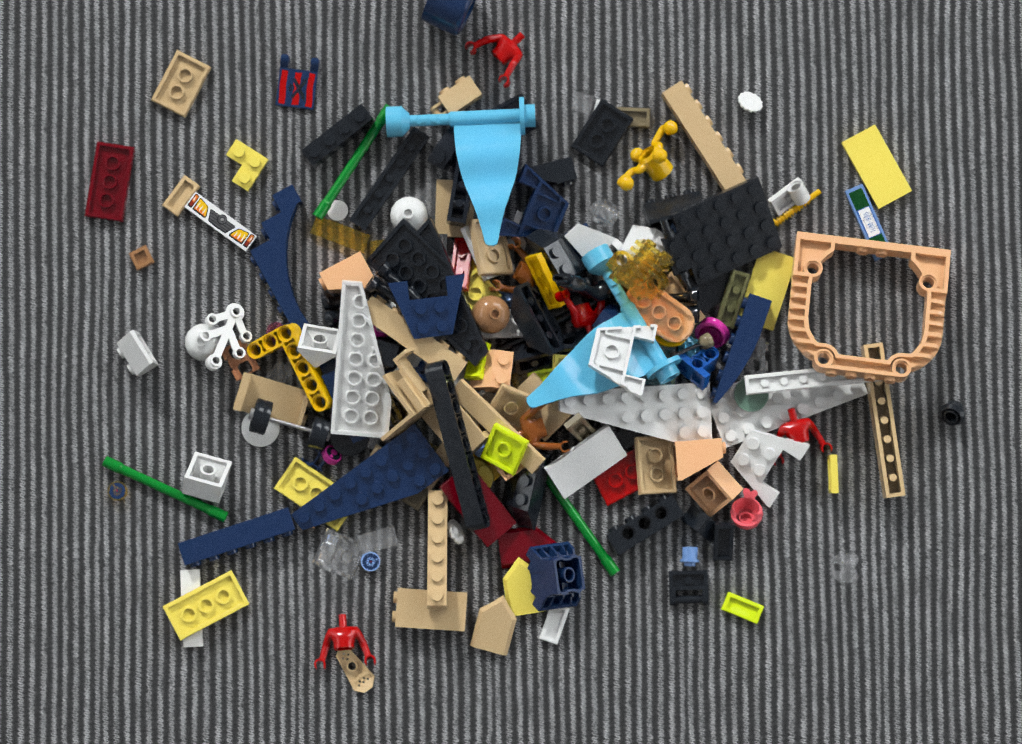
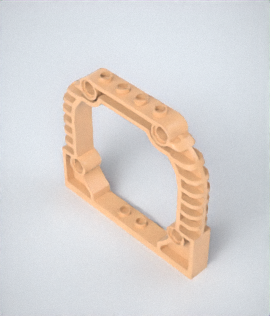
[787,231,951,384]

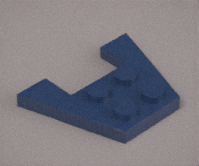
[499,164,569,237]
[387,274,465,339]

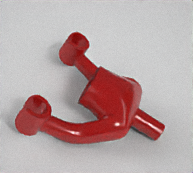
[465,32,525,88]
[555,282,605,334]
[774,408,833,466]
[314,614,377,670]

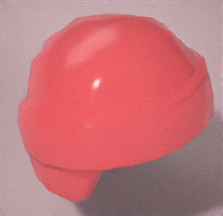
[730,488,763,530]

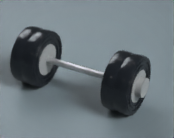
[248,398,331,451]

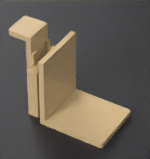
[380,347,434,441]

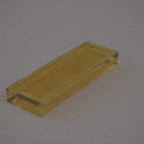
[310,218,371,254]

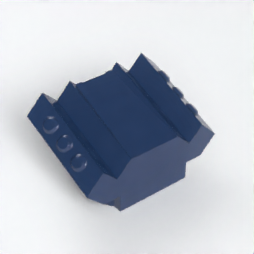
[526,542,585,611]

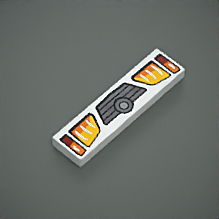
[185,192,257,252]

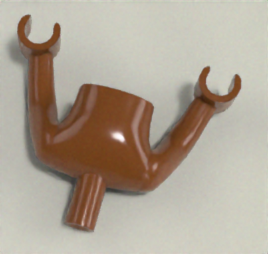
[488,237,537,294]
[518,402,570,452]

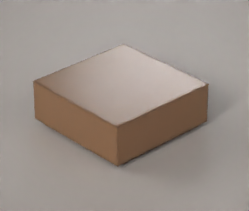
[129,245,155,271]

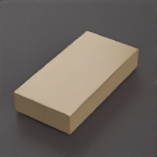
[162,175,200,217]

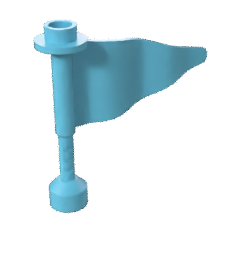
[386,97,536,246]
[526,244,682,408]

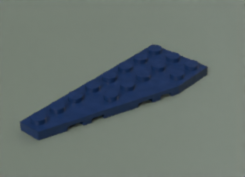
[291,424,449,530]

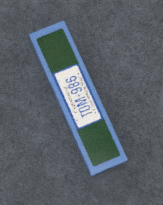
[844,184,888,261]

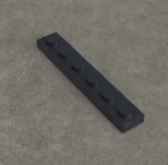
[349,127,430,231]

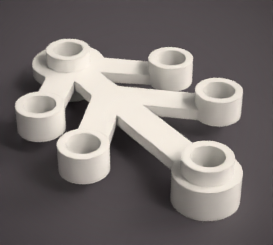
[198,303,252,371]

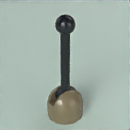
[670,333,714,357]

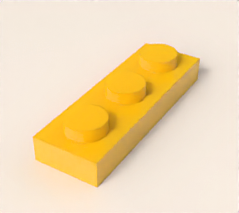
[524,252,565,310]

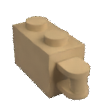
[430,76,482,114]

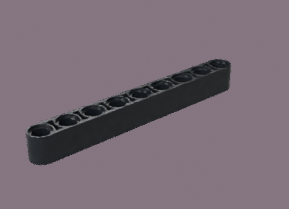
[425,360,490,531]

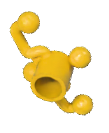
[617,120,678,191]

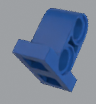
[677,347,719,390]

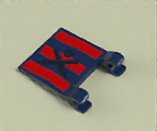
[276,54,320,110]

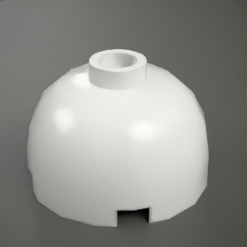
[390,196,428,230]
[185,324,221,362]

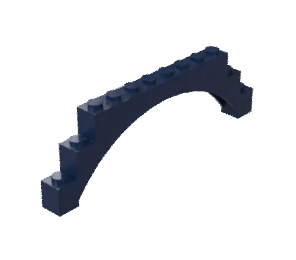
[249,185,394,375]

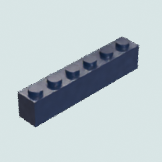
[178,507,297,568]

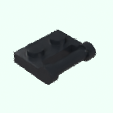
[668,570,709,606]

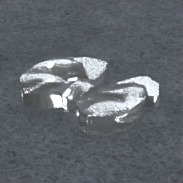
[833,553,859,583]

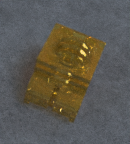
[606,238,675,301]

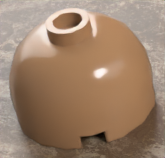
[472,295,511,334]

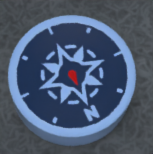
[360,551,380,571]

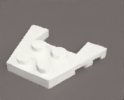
[588,324,658,398]
[731,429,810,508]

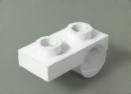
[768,177,810,216]

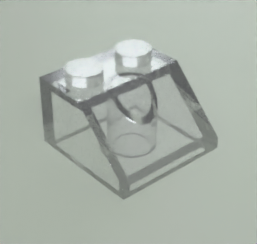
[312,528,368,580]

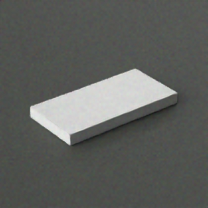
[544,424,627,499]

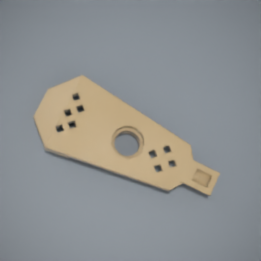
[333,645,375,693]

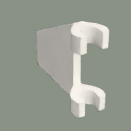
[564,223,623,257]

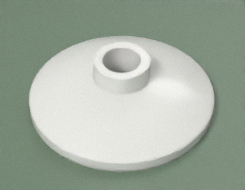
[241,413,280,447]

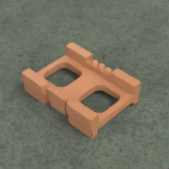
[222,340,260,381]

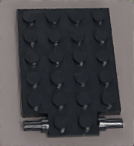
[660,176,783,291]

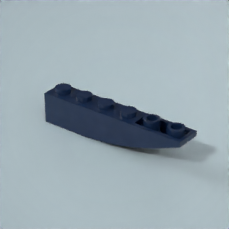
[710,293,772,405]

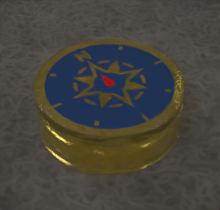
[108,481,128,501]

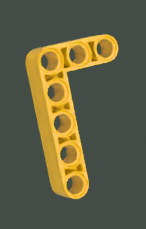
[247,323,333,412]

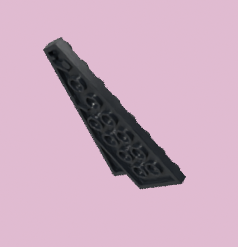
[366,218,489,366]

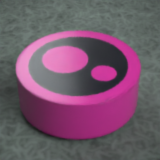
[322,445,342,465]

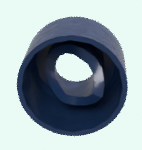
[421,0,477,35]

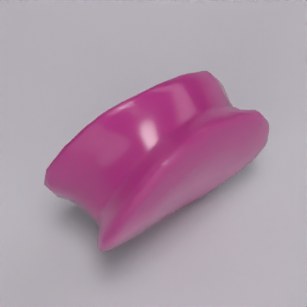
[695,317,730,349]

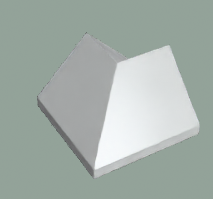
[297,323,338,368]

